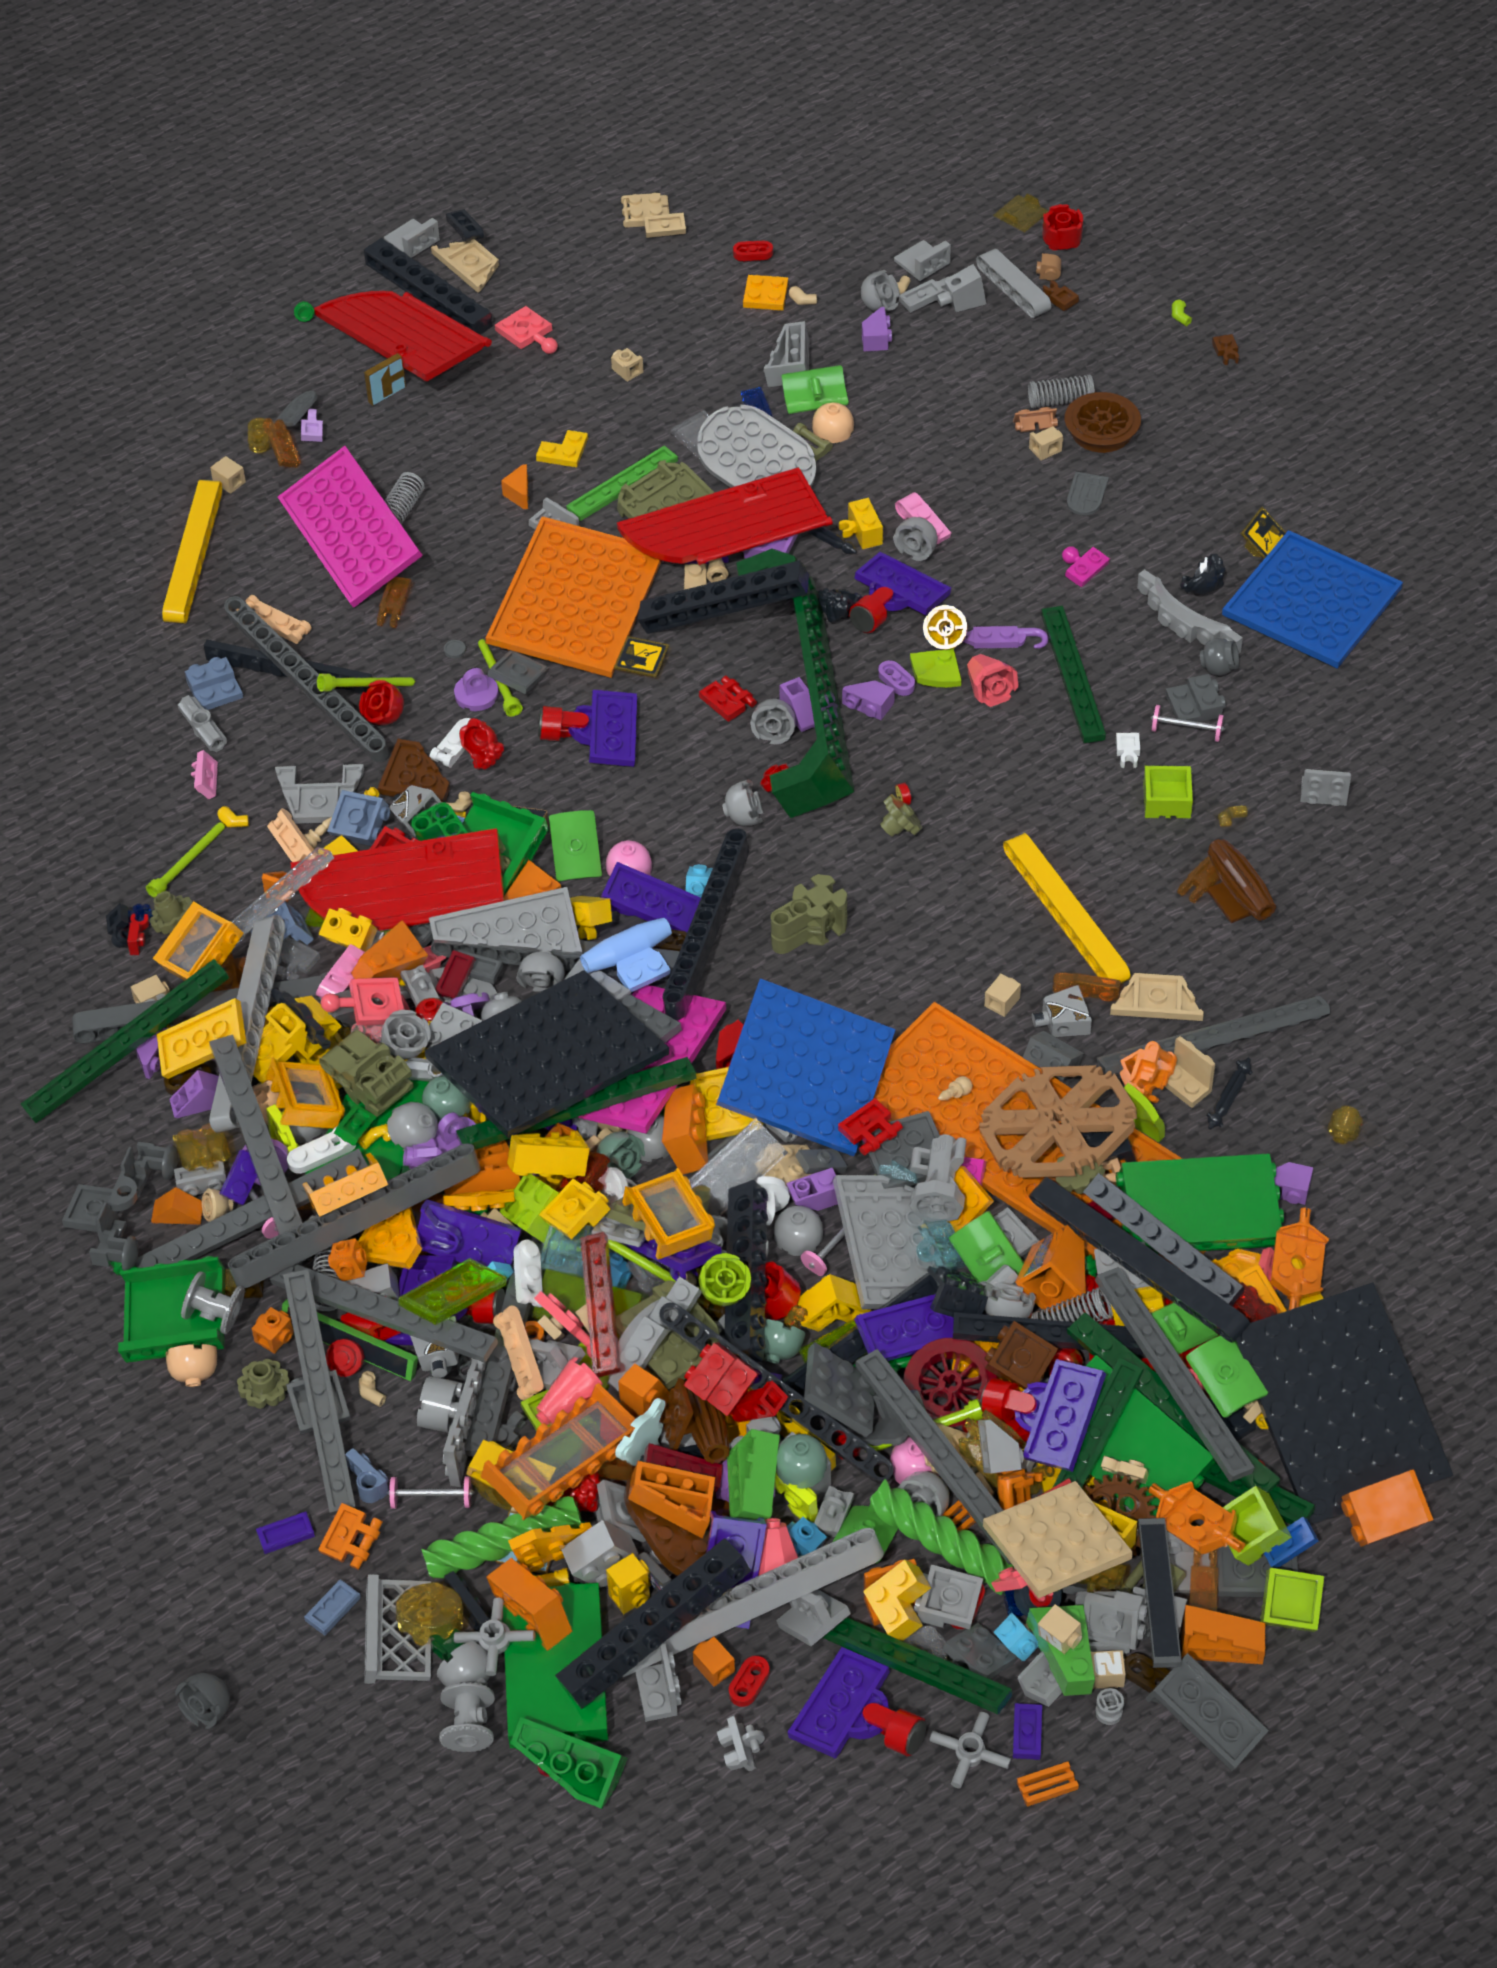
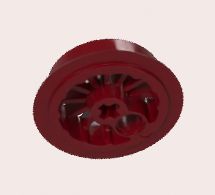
[903,1338,997,1427]

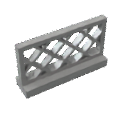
[364,1575,431,1684]

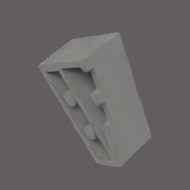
[764,321,809,387]

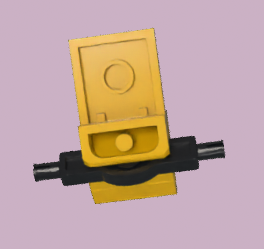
[253,988,342,1084]

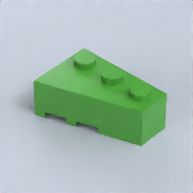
[727,1429,780,1520]
[1026,1605,1095,1696]

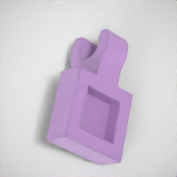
[301,409,323,442]

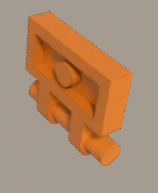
[318,1503,383,1570]

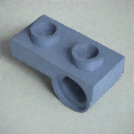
[345,1448,389,1503]

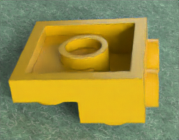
[539,1179,610,1240]

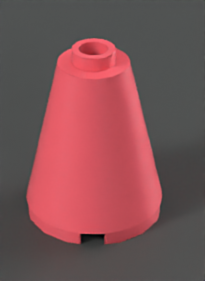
[536,1357,607,1426]

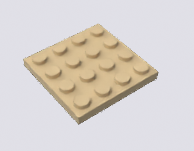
[983,1481,1132,1599]

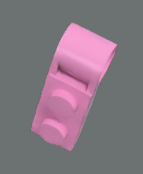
[895,492,951,544]
[316,944,365,998]

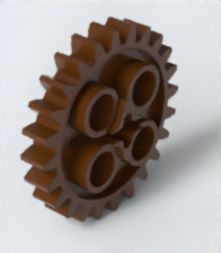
[1085,1474,1158,1556]

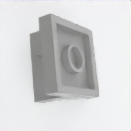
[529,1339,586,1390]
[596,1480,646,1542]
[776,1589,851,1646]

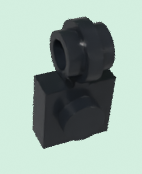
[106,903,129,948]

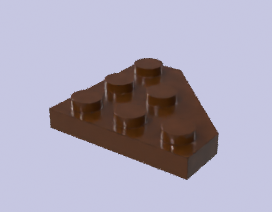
[378,739,450,802]

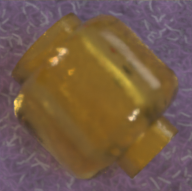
[1327,1106,1363,1144]

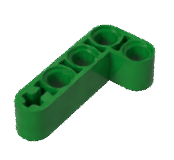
[411,802,468,841]

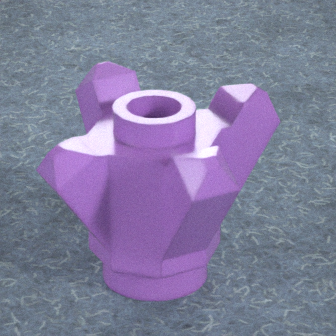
[403,1138,442,1169]

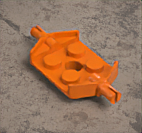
[1270,1208,1329,1310]
[1148,1481,1245,1554]

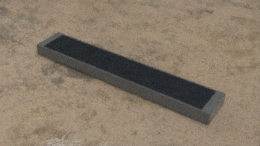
[1138,1518,1181,1668]

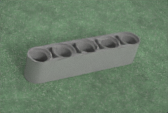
[976,249,1051,318]

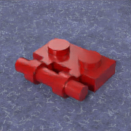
[699,676,757,722]
[838,1098,903,1156]

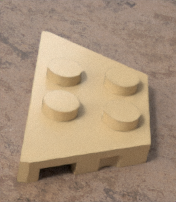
[431,239,499,293]
[1110,973,1203,1021]

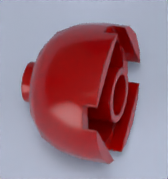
[359,680,404,726]

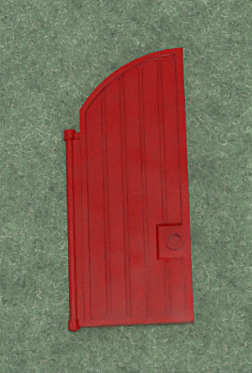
[314,291,492,381]
[617,467,833,566]
[290,828,505,931]

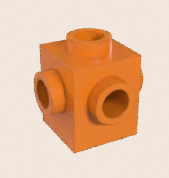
[328,1238,368,1281]
[251,1307,293,1354]

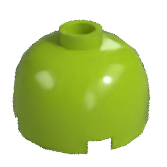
[699,1253,751,1306]

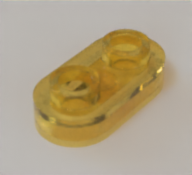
[248,418,270,453]

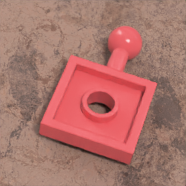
[495,306,558,354]
[321,978,404,1025]
[534,1291,607,1360]

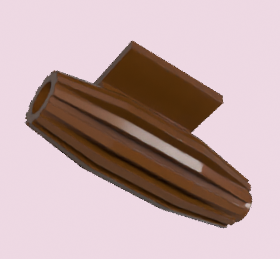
[1207,839,1276,923]
[660,1378,730,1464]

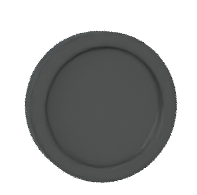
[444,640,466,658]

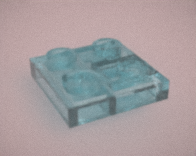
[916,1220,966,1270]
[540,1225,594,1277]

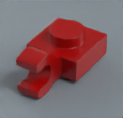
[127,914,149,955]

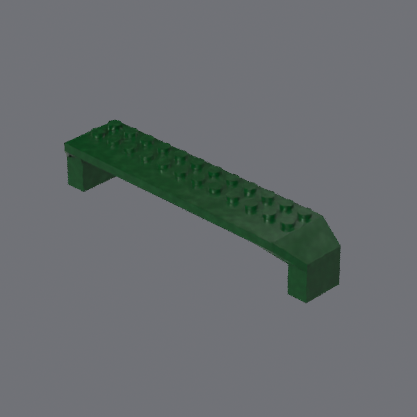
[736,548,854,818]

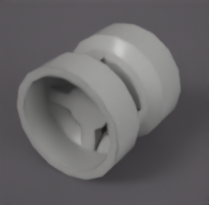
[1095,1688,1124,1725]

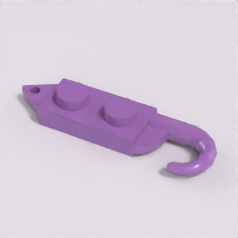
[963,626,1049,649]

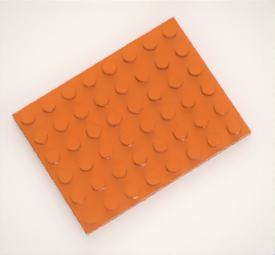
[486,516,662,678]

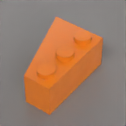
[504,860,561,901]
[351,920,428,980]
[662,1084,709,1174]
[444,1140,520,1195]
[618,1363,670,1422]
[628,1461,715,1538]
[486,1558,572,1651]
[1181,1605,1265,1664]

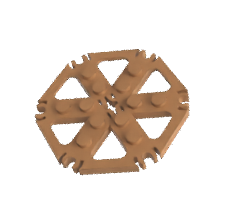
[979,1065,1137,1177]

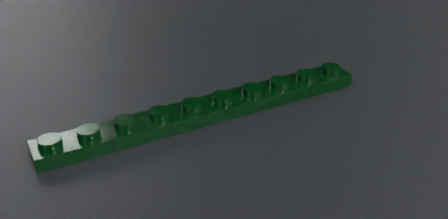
[21,959,229,1123]
[456,1057,697,1150]
[1067,1313,1280,1493]

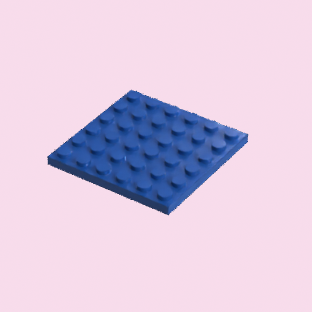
[1222,530,1403,669]
[716,978,896,1157]

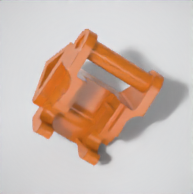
[1120,1041,1177,1103]
[996,1469,1043,1511]

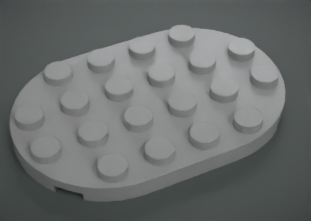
[697,405,816,488]

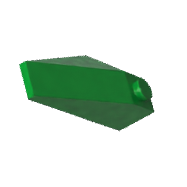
[511,1717,628,1809]

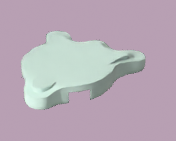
[615,1398,665,1466]

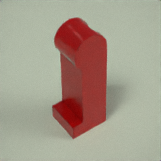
[731,1381,788,1422]

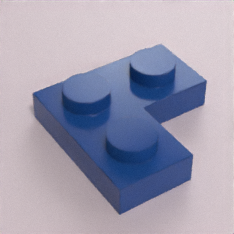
[1264,1517,1319,1569]

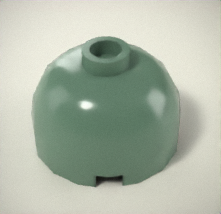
[422,1075,472,1124]
[596,1131,645,1179]
[764,1319,806,1364]
[776,1434,827,1489]

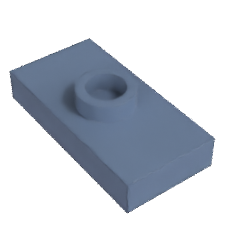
[304,1579,361,1636]

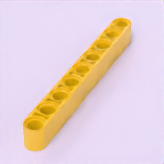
[162,480,222,623]
[1003,833,1131,989]

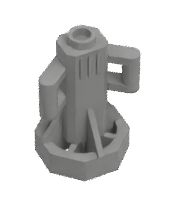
[910,1134,967,1223]

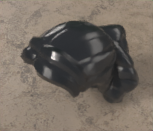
[1180,554,1225,595]
[818,587,862,622]

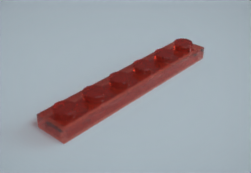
[580,1231,621,1378]

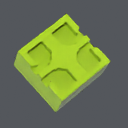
[1143,766,1193,818]
[499,1173,559,1244]
[1222,1486,1292,1566]
[1260,1568,1324,1632]

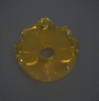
[396,1582,463,1646]

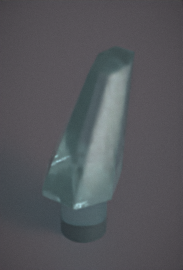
[879,1161,917,1183]

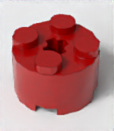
[1042,204,1083,251]
[765,1262,801,1320]

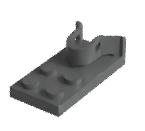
[1146,1653,1269,1771]

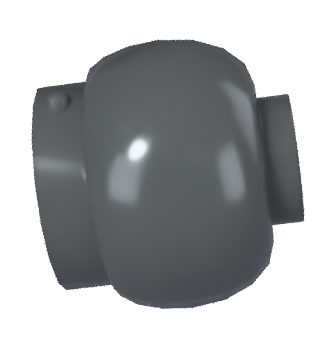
[1200,638,1239,676]

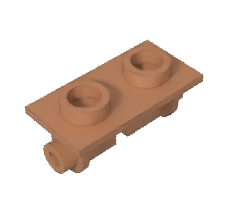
[1013,407,1058,433]

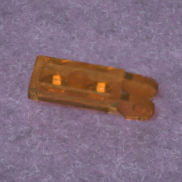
[263,418,301,468]
[377,577,412,628]
[1177,856,1220,903]
[1053,972,1121,1001]
[1189,1549,1218,1611]

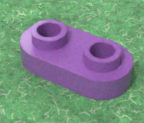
[878,661,915,696]

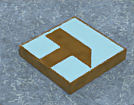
[364,353,406,406]

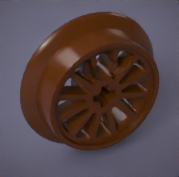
[1065,392,1141,453]

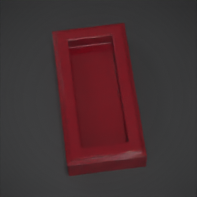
[435,950,476,1000]

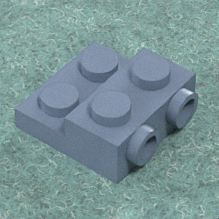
[185,657,243,710]
[327,790,390,846]

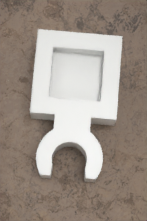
[1116,733,1140,768]

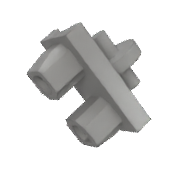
[400,965,439,1006]
[814,1486,854,1537]
[717,1716,765,1771]

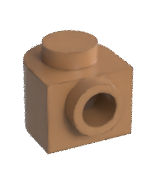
[1036,253,1061,280]

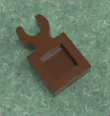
[1043,280,1079,311]
[1212,334,1239,365]

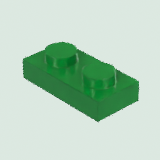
[334,1104,377,1146]

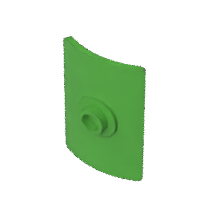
[781,365,849,414]
[549,810,602,882]
[949,1211,1024,1283]
[1150,1303,1218,1354]
[1186,1336,1268,1417]
[833,1506,898,1563]

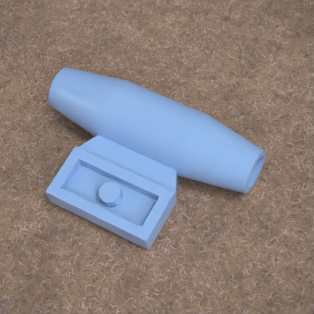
[580,918,672,992]

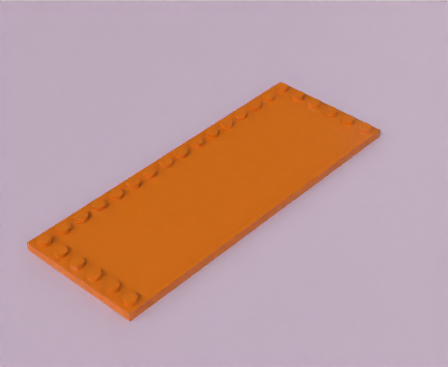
[873,1002,1206,1297]

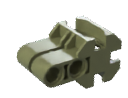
[771,874,847,954]
[319,1030,413,1117]

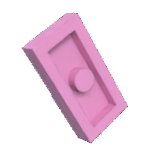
[191,750,218,799]

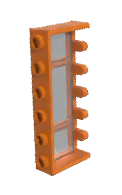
[481,1383,635,1521]

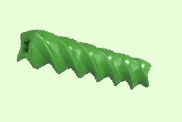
[867,1479,1015,1595]
[421,1496,583,1579]

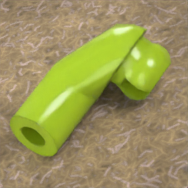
[1172,299,1192,326]

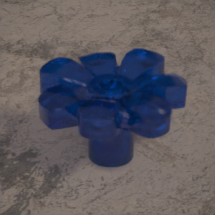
[128,904,153,926]

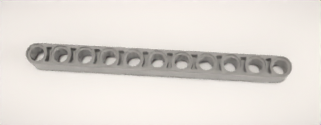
[209,915,285,1133]
[622,1528,884,1677]

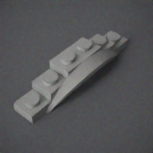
[1137,569,1243,653]
[607,1276,702,1403]

